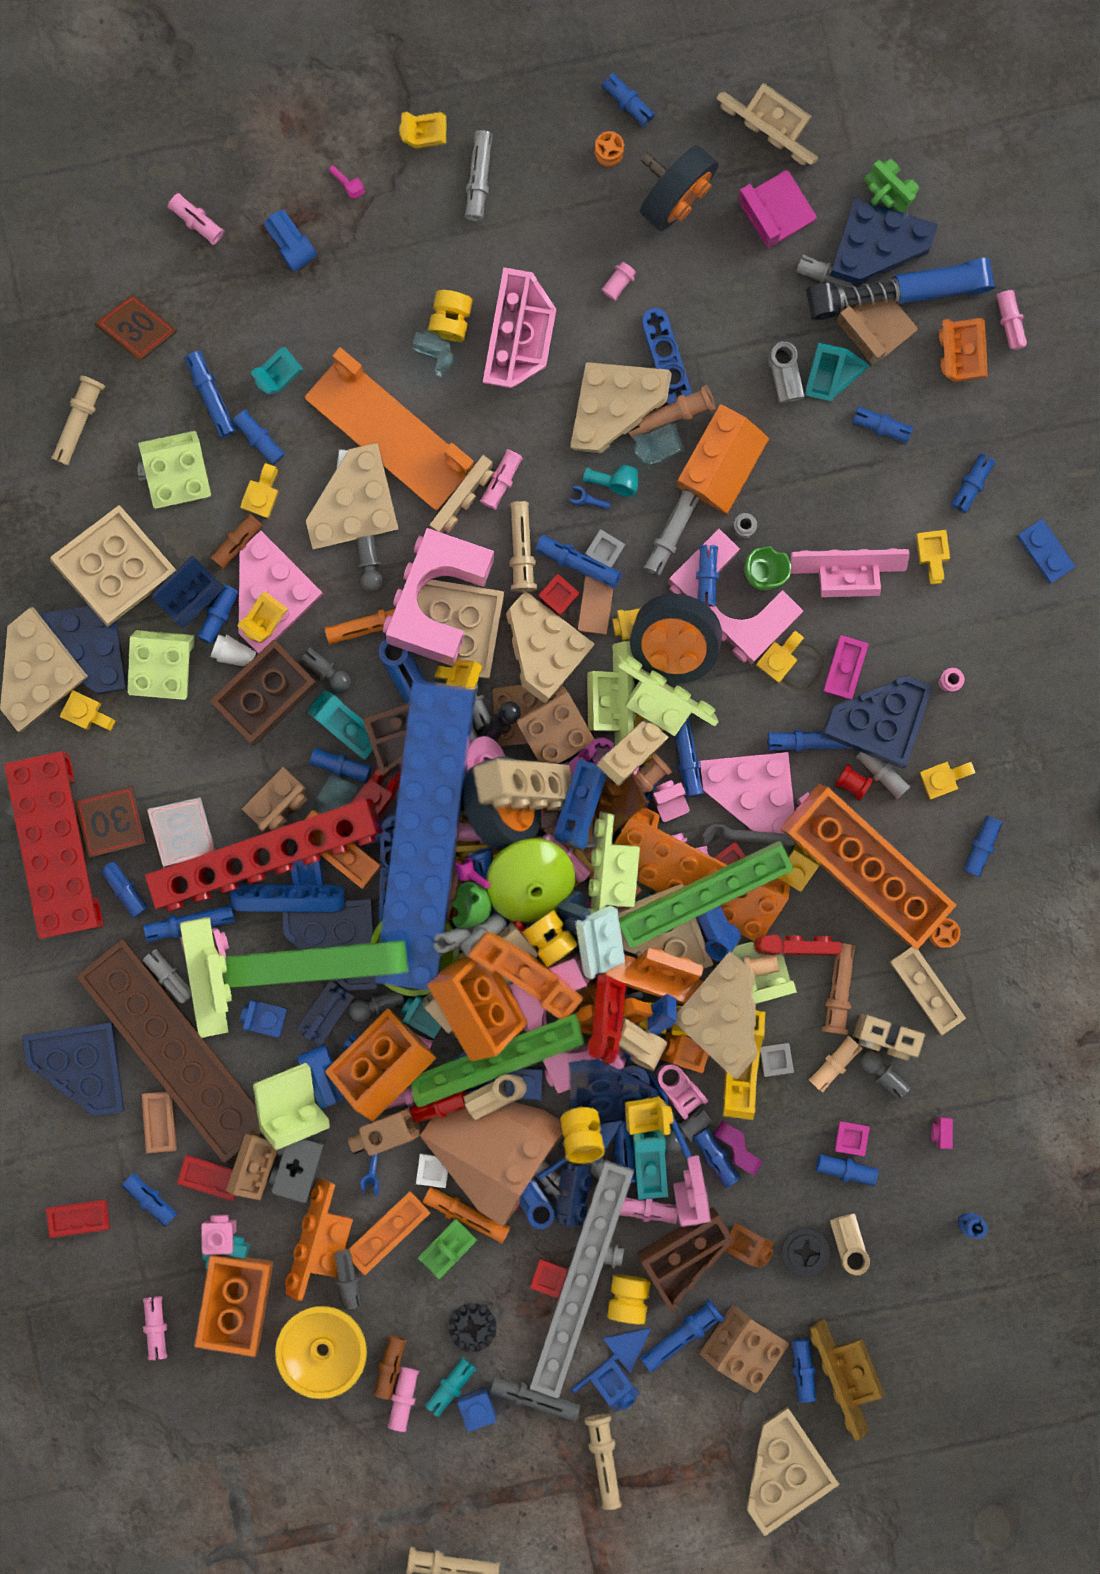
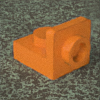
[660,1031,709,1074]

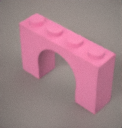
[383,528,494,667]
[668,529,803,665]
[509,952,627,1094]

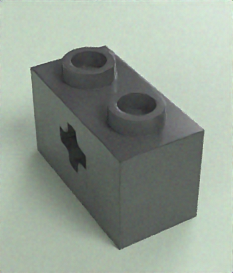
[269,1138,326,1203]

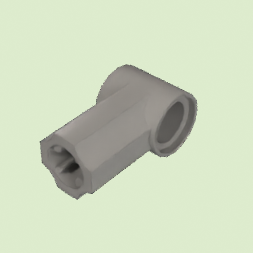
[768,342,804,403]

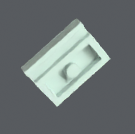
[576,905,625,979]

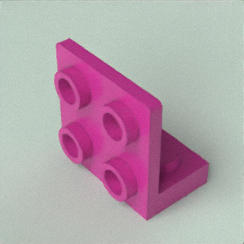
[738,170,817,249]

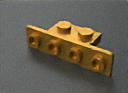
[810,1318,885,1441]

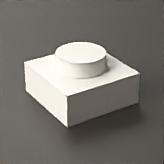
[416,1153,448,1188]

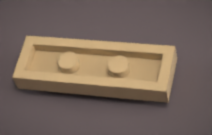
[430,455,494,533]
[597,719,669,786]
[889,947,966,1035]

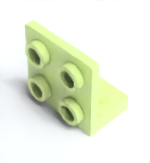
[138,431,211,508]
[128,630,195,700]
[732,941,796,1004]
[253,1063,330,1150]

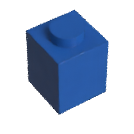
[458,1387,497,1432]

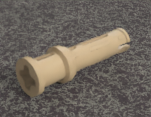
[51,375,105,466]
[509,501,537,593]
[584,1413,621,1510]
[406,1547,500,1574]

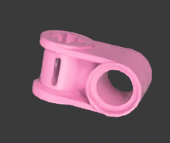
[656,1063,708,1120]

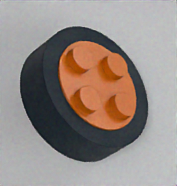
[640,145,719,231]
[630,594,722,683]
[461,756,541,850]

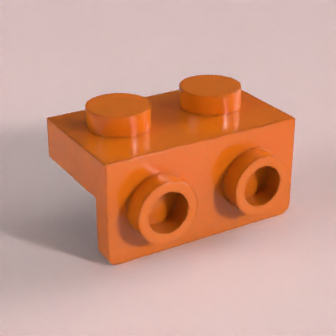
[939,318,988,383]

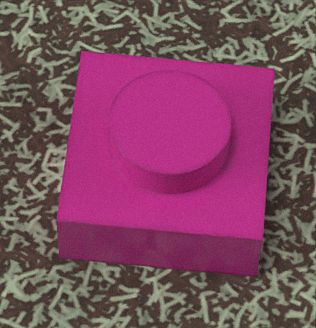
[931,1117,953,1149]
[834,1121,870,1156]

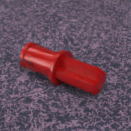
[410,1090,468,1123]

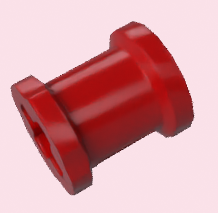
[834,764,873,801]

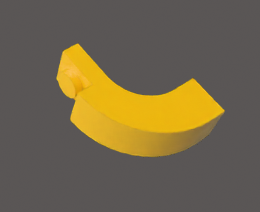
[723,1010,765,1120]

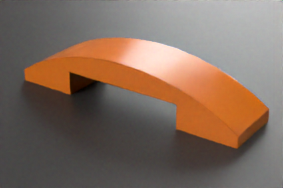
[468,931,583,1019]

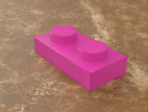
[823,635,869,700]

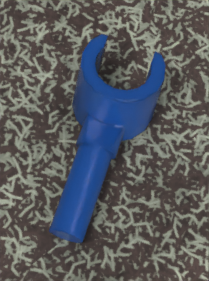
[569,486,611,509]
[361,1154,380,1196]

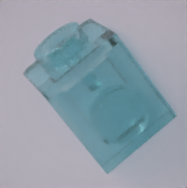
[412,331,454,376]
[634,423,685,464]
[313,773,358,814]

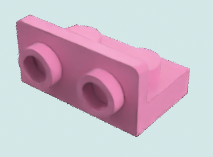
[673,1155,711,1226]

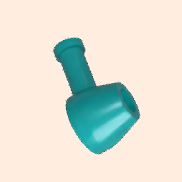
[583,465,638,497]

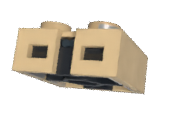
[853,1014,925,1061]

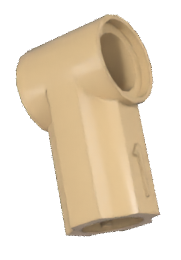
[619,1018,667,1071]
[464,1074,527,1120]
[829,1213,870,1275]

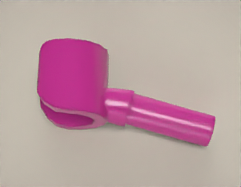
[329,166,365,199]
[455,858,490,889]

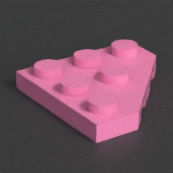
[239,531,323,654]
[700,752,794,834]

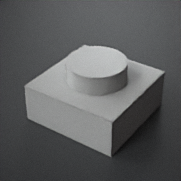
[585,529,625,568]
[760,1043,794,1077]

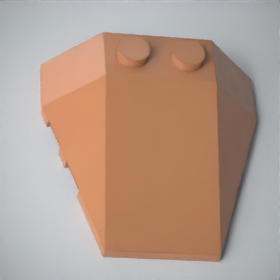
[420,1102,563,1227]

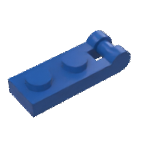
[554,759,607,849]

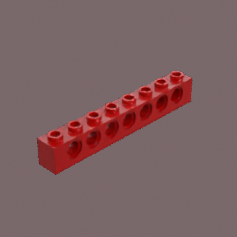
[145,799,383,912]

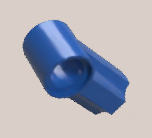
[263,210,318,272]
[697,906,741,962]
[297,1044,345,1109]
[519,1177,556,1229]

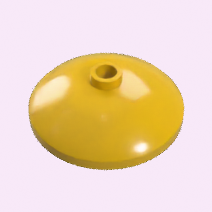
[276,1306,367,1399]

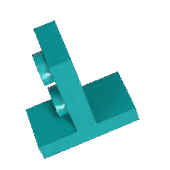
[305,689,373,760]
[632,1130,668,1200]

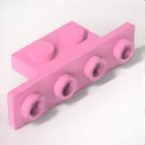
[790,548,910,597]

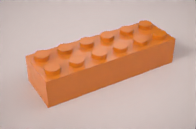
[780,784,957,950]

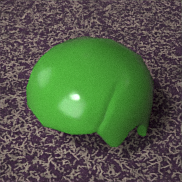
[743,546,792,591]
[452,881,491,929]

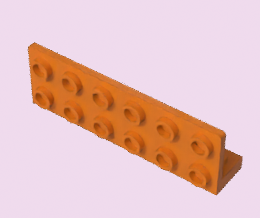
[305,347,475,511]
[613,807,790,941]

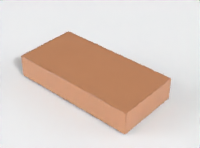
[578,576,613,636]
[141,1091,177,1154]

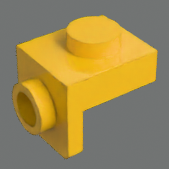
[399,112,446,149]
[237,591,288,643]
[778,845,819,892]
[625,1097,673,1135]

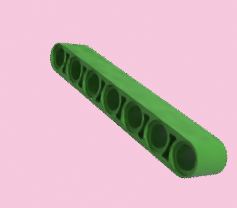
[222,941,408,988]

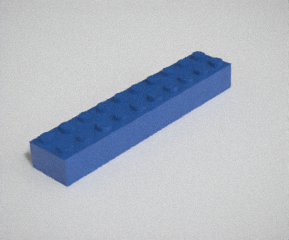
[375,680,477,990]

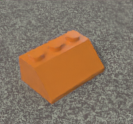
[676,404,769,515]
[427,956,528,1061]
[325,1008,437,1121]
[195,1255,274,1357]

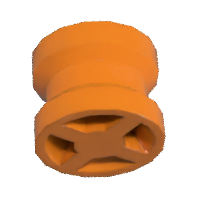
[595,131,624,167]
[929,918,961,948]

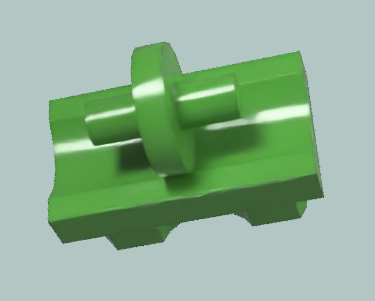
[863,159,919,213]
[418,1219,477,1279]

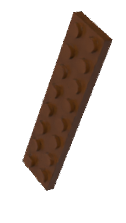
[76,939,261,1163]

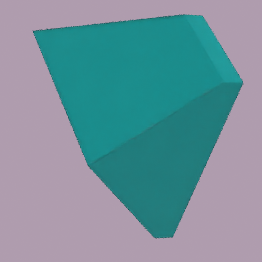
[805,343,870,402]

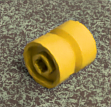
[428,290,473,342]
[522,910,578,967]
[560,1107,605,1164]
[607,1274,651,1324]

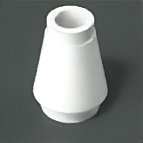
[210,634,256,667]

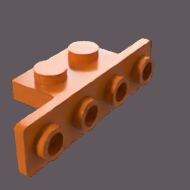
[603,948,704,1005]
[285,1178,353,1301]

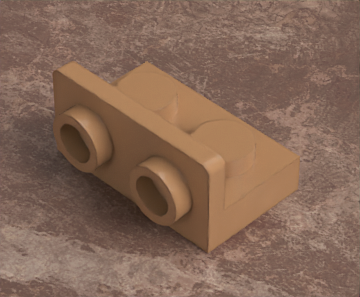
[226,1133,277,1200]

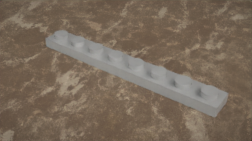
[530,1160,634,1399]

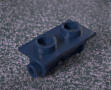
[297,980,354,1046]
[554,1162,592,1227]

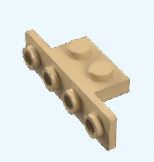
[716,83,818,166]

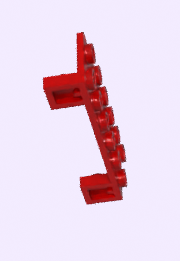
[4,751,104,939]

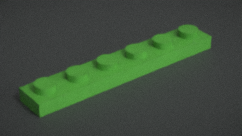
[619,841,794,948]
[411,1014,584,1107]

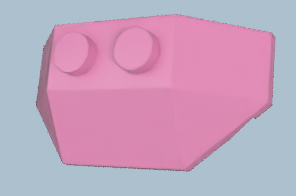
[483,267,556,388]

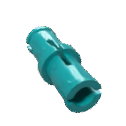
[425,1357,477,1417]

